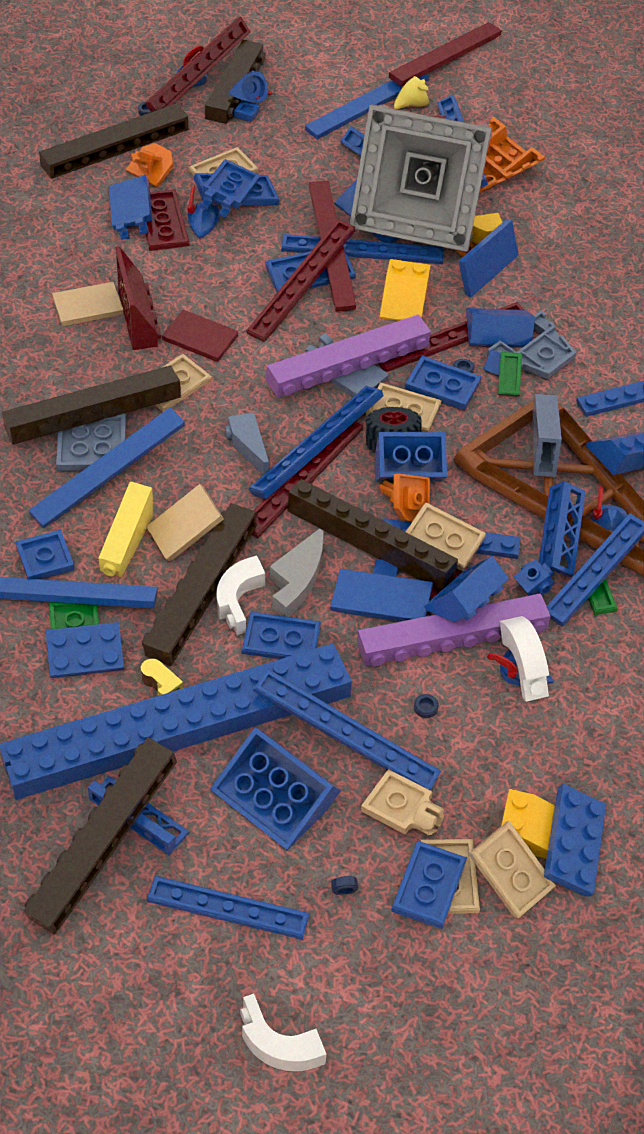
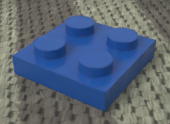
[15,530,75,579]

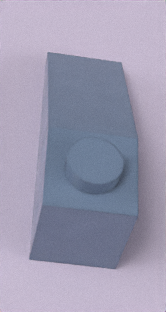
[225,413,269,475]

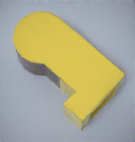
[141,659,183,696]

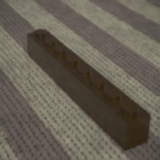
[39,103,189,179]
[2,365,181,445]
[287,479,458,591]
[142,503,257,666]
[23,737,177,935]

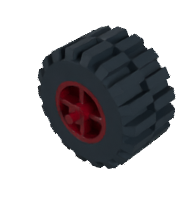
[366,407,422,453]

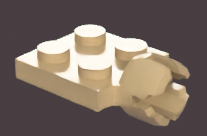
[361,769,444,835]

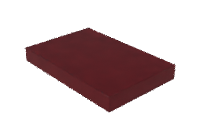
[162,310,238,362]

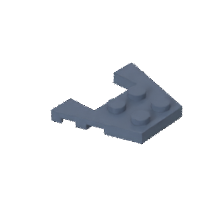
[487,310,576,379]

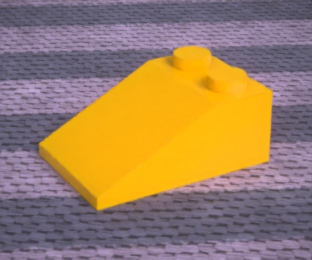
[379,259,431,321]
[501,789,555,859]

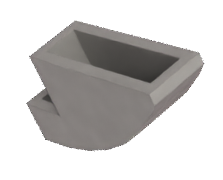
[269,529,323,617]

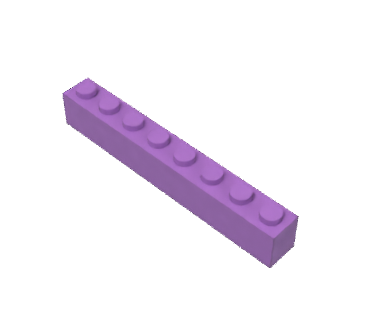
[266,314,431,398]
[357,594,550,666]

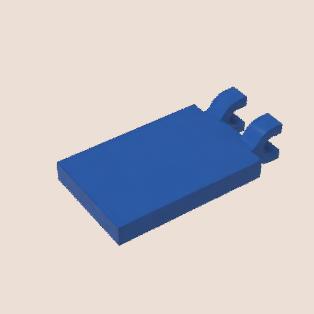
[200,159,260,218]
[109,175,153,239]

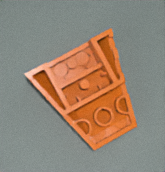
[479,116,545,193]

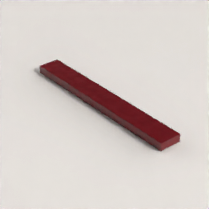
[145,16,251,112]
[388,22,502,87]
[309,180,356,312]
[246,219,355,342]
[378,302,524,372]
[252,422,363,539]

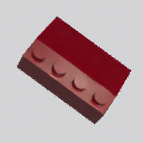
[115,246,161,350]

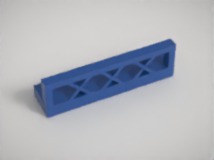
[539,481,586,577]
[88,776,189,855]

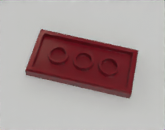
[145,189,189,251]

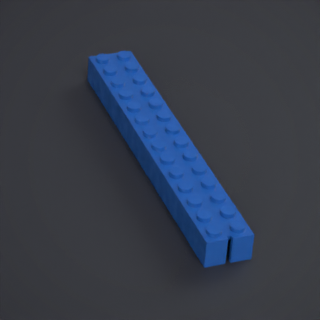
[0,643,352,800]

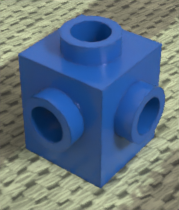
[514,559,555,596]

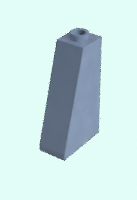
[533,394,562,477]

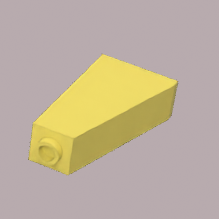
[99,481,154,577]

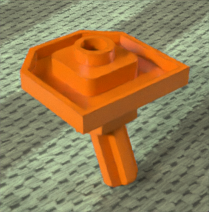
[126,143,174,188]
[379,474,430,522]

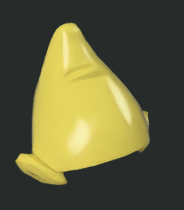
[394,76,430,110]

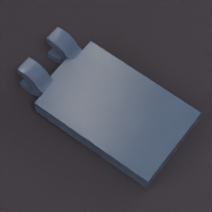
[305,333,389,397]

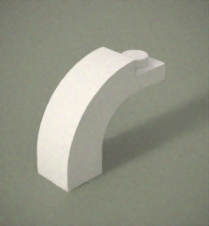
[217,556,265,635]
[500,616,549,702]
[240,994,326,1071]

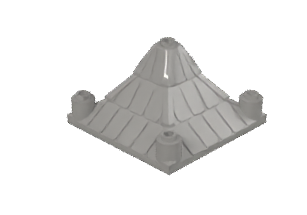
[350,104,492,252]

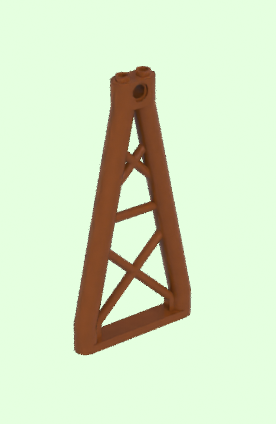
[454,393,644,577]

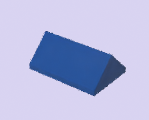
[466,308,535,347]

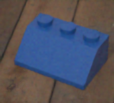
[375,432,447,482]
[586,432,644,475]
[424,556,509,622]

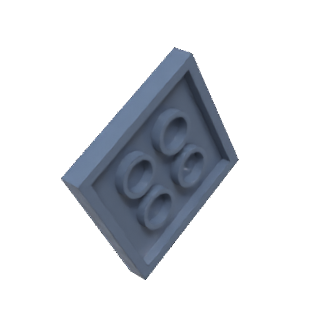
[56,414,126,471]

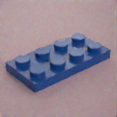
[544,784,606,897]

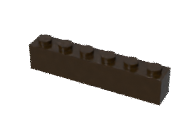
[205,40,266,124]

